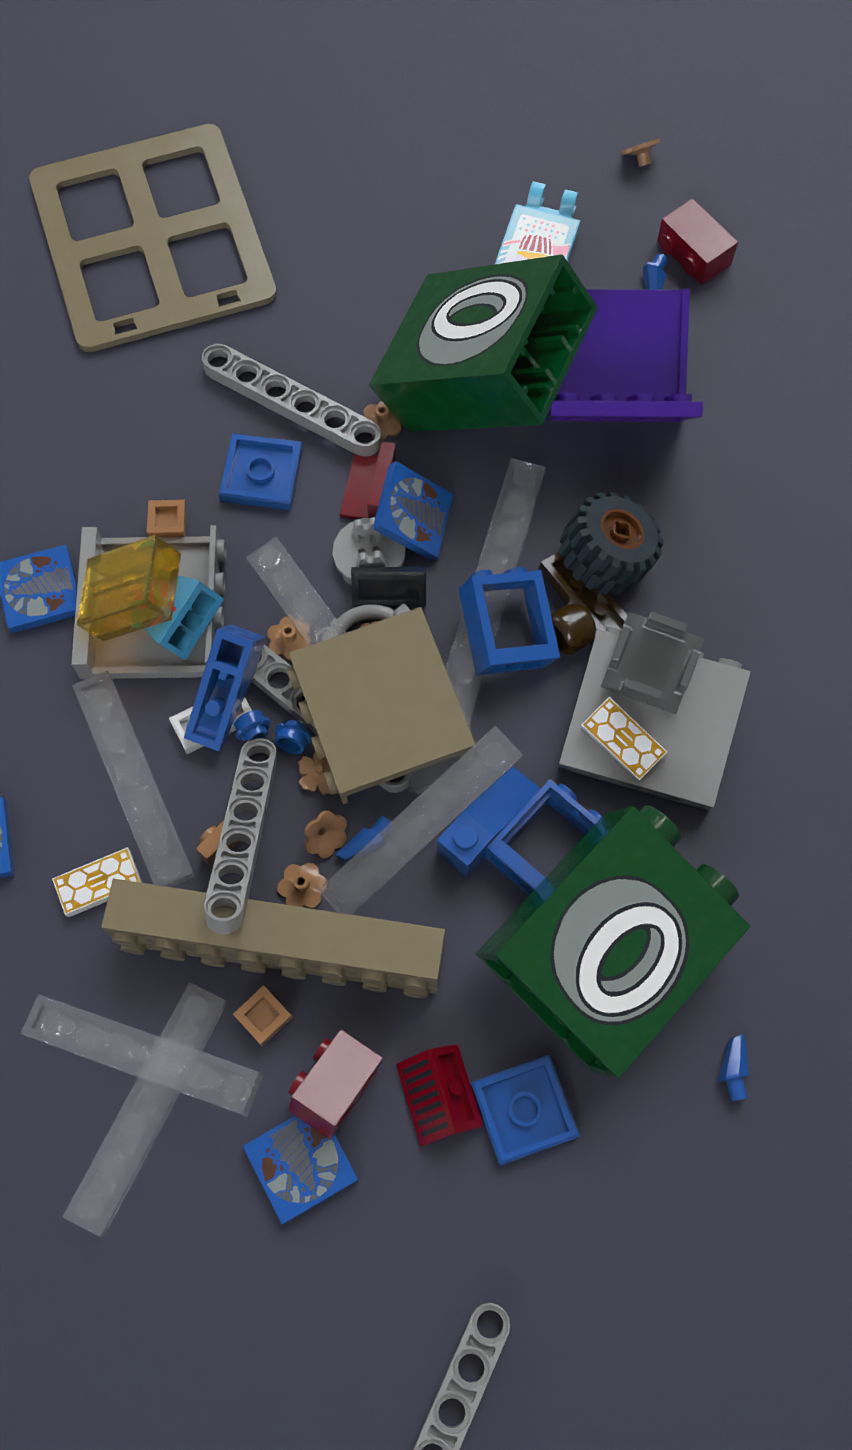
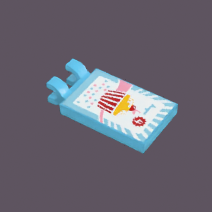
[495,181,580,264]

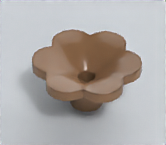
[621,138,661,167]
[363,401,402,441]
[267,617,313,661]
[304,811,347,858]
[277,862,328,909]

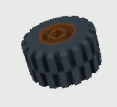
[559,492,663,595]

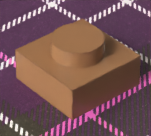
[147,500,187,537]
[196,820,240,869]
[233,985,293,1047]

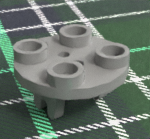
[332,517,405,585]

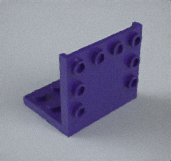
[544,289,703,422]

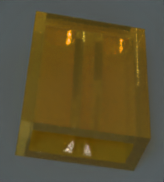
[76,535,181,641]

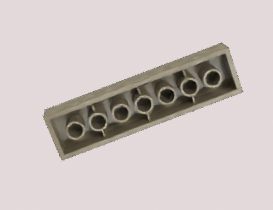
[101,878,445,998]

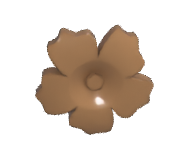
[298,753,331,796]

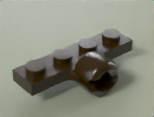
[538,551,627,655]

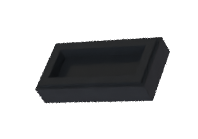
[351,567,426,607]

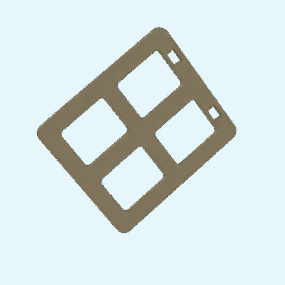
[29,124,277,352]

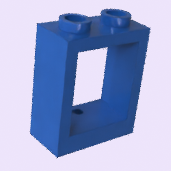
[458,567,560,676]
[485,779,602,896]

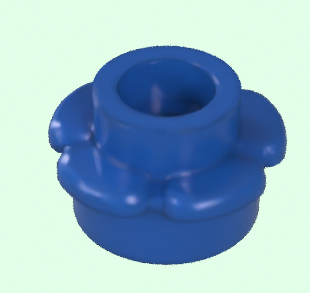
[234,710,271,741]
[274,720,311,755]

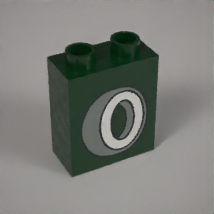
[369,254,598,432]
[475,805,751,1078]

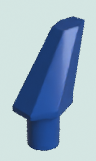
[642,254,668,290]
[334,816,393,863]
[718,1034,750,1102]

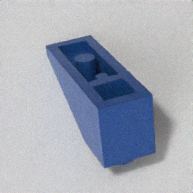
[184,624,266,751]
[437,766,540,878]

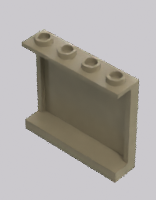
[286,607,476,805]

